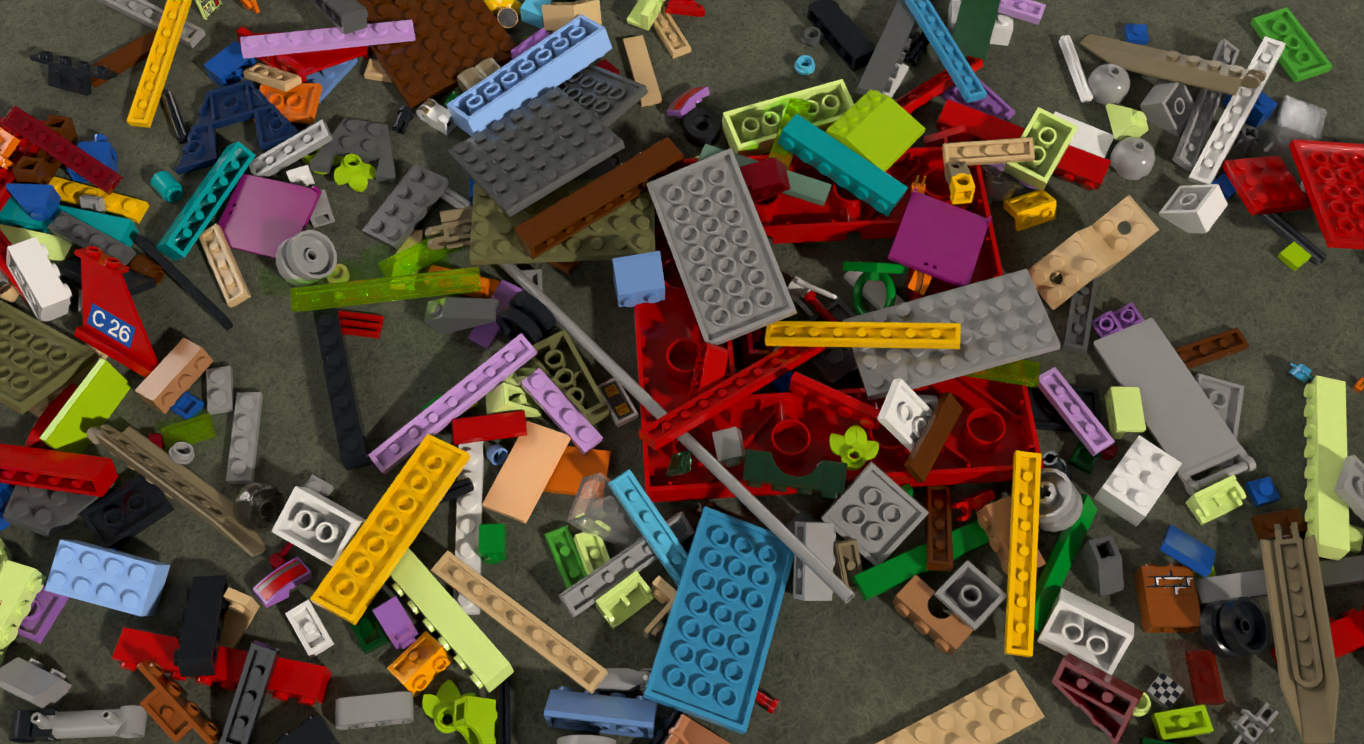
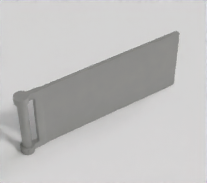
[1093,318,1256,496]

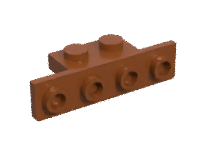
[137,660,221,744]

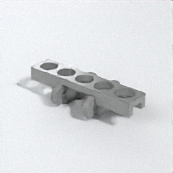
[1231,702,1279,744]

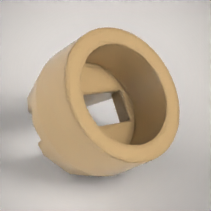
[0,283,19,303]

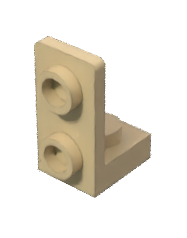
[643,576,676,639]
[220,587,260,649]

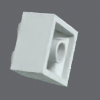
[1158,184,1228,234]

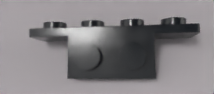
[30,51,118,96]

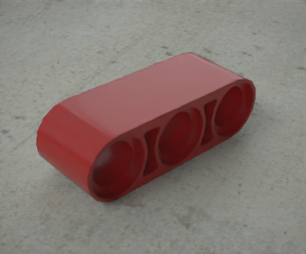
[688,342,728,401]

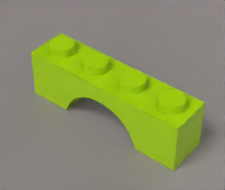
[453,696,497,744]

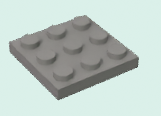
[821,461,929,566]

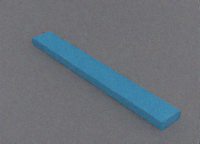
[904,0,987,103]

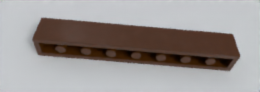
[514,137,684,260]

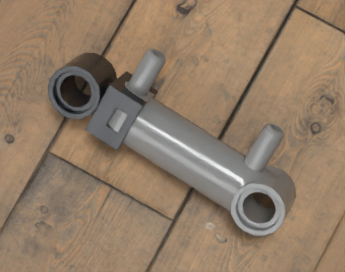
[8,705,148,743]

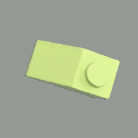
[1106,103,1149,141]
[485,382,542,418]

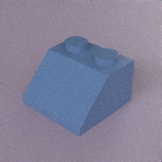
[612,251,665,307]

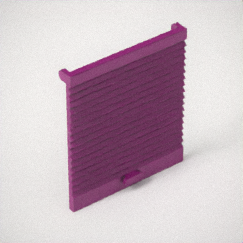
[218,173,322,259]
[887,187,992,287]

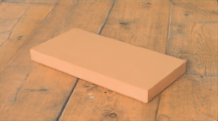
[482,421,571,524]

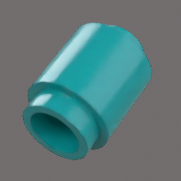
[151,171,183,203]

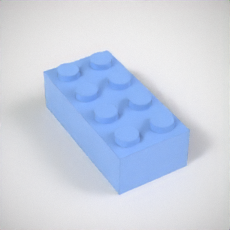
[45,539,170,616]

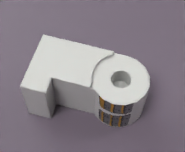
[416,99,457,136]

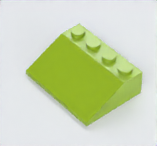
[826,89,925,172]

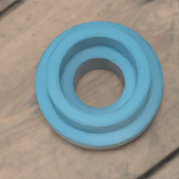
[794,55,815,75]

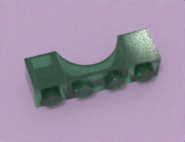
[741,449,848,499]

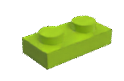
[1151,704,1214,741]

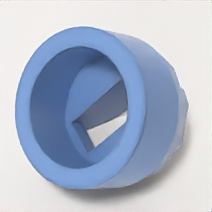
[486,444,508,465]

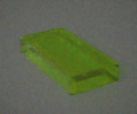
[161,413,217,452]

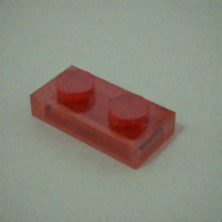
[1185,650,1225,706]

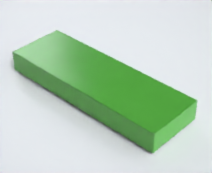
[544,525,587,589]

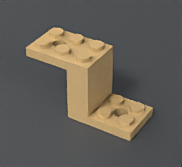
[1029,195,1159,310]

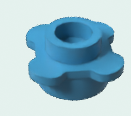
[1289,362,1314,383]

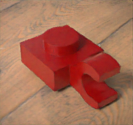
[951,489,996,521]

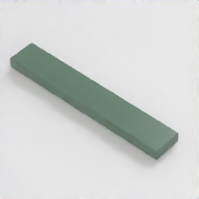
[697,144,832,206]

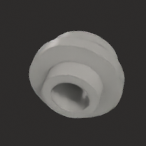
[168,442,195,464]

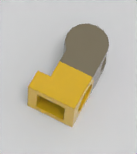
[945,161,976,205]

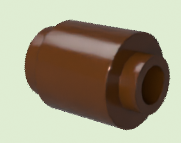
[129,254,165,285]

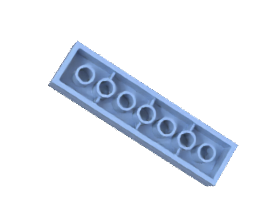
[446,14,612,136]

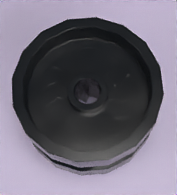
[496,291,556,345]
[1200,596,1269,658]

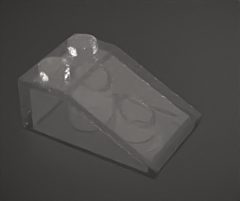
[1262,95,1327,163]
[567,472,643,548]

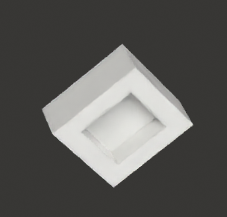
[286,165,315,187]

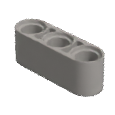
[335,692,414,730]

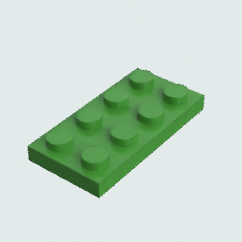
[1250,7,1333,83]

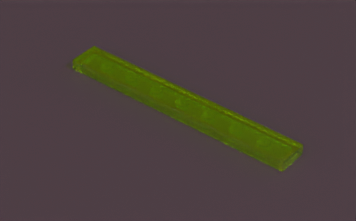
[290,267,481,312]

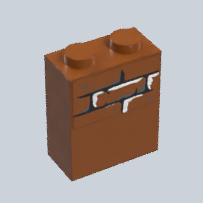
[1134,563,1201,633]

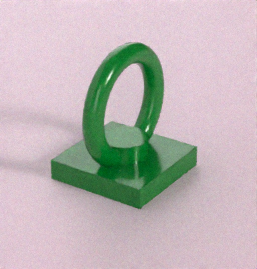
[843,262,909,315]

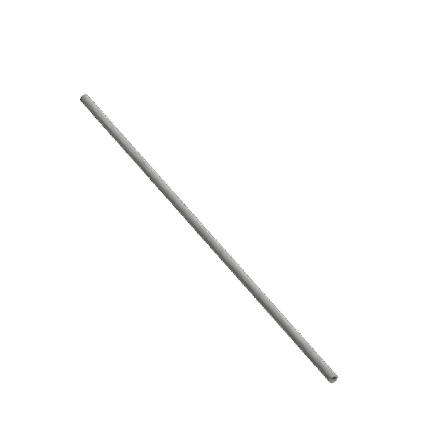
[498,264,855,603]

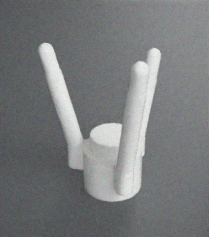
[788,276,840,317]

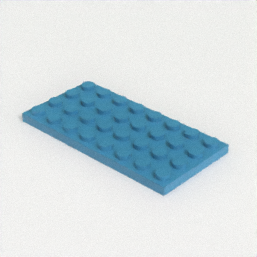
[643,506,794,734]

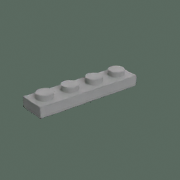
[249,120,333,178]
[226,392,263,484]

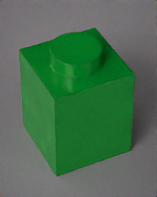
[478,524,507,564]

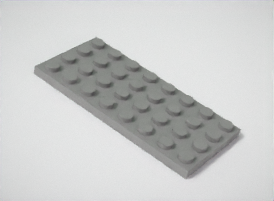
[646,148,797,346]
[843,269,1060,401]

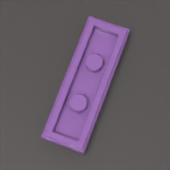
[468,280,523,350]

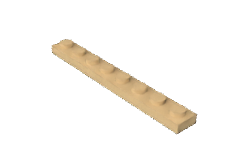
[431,550,608,694]

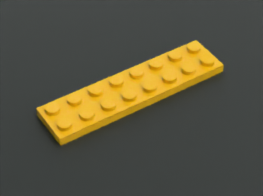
[310,434,470,625]

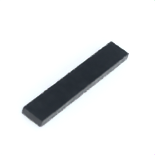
[134,235,233,331]

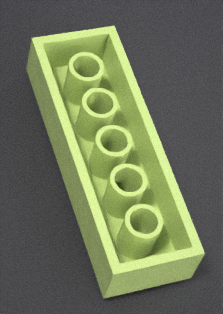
[722,79,854,156]

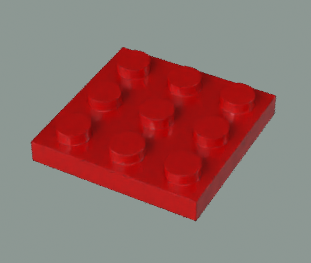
[1221,155,1310,215]

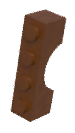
[12,115,78,185]

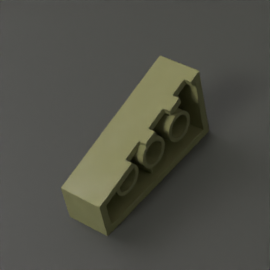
[527,329,610,425]

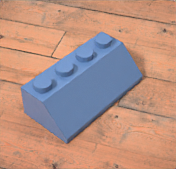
[544,686,657,739]

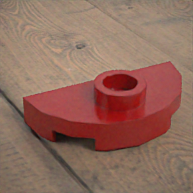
[665,0,705,17]

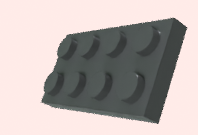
[362,164,450,251]

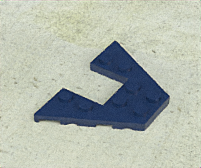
[174,80,300,175]

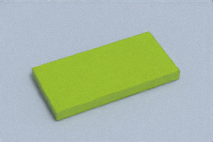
[40,358,132,454]

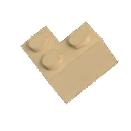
[542,0,602,33]

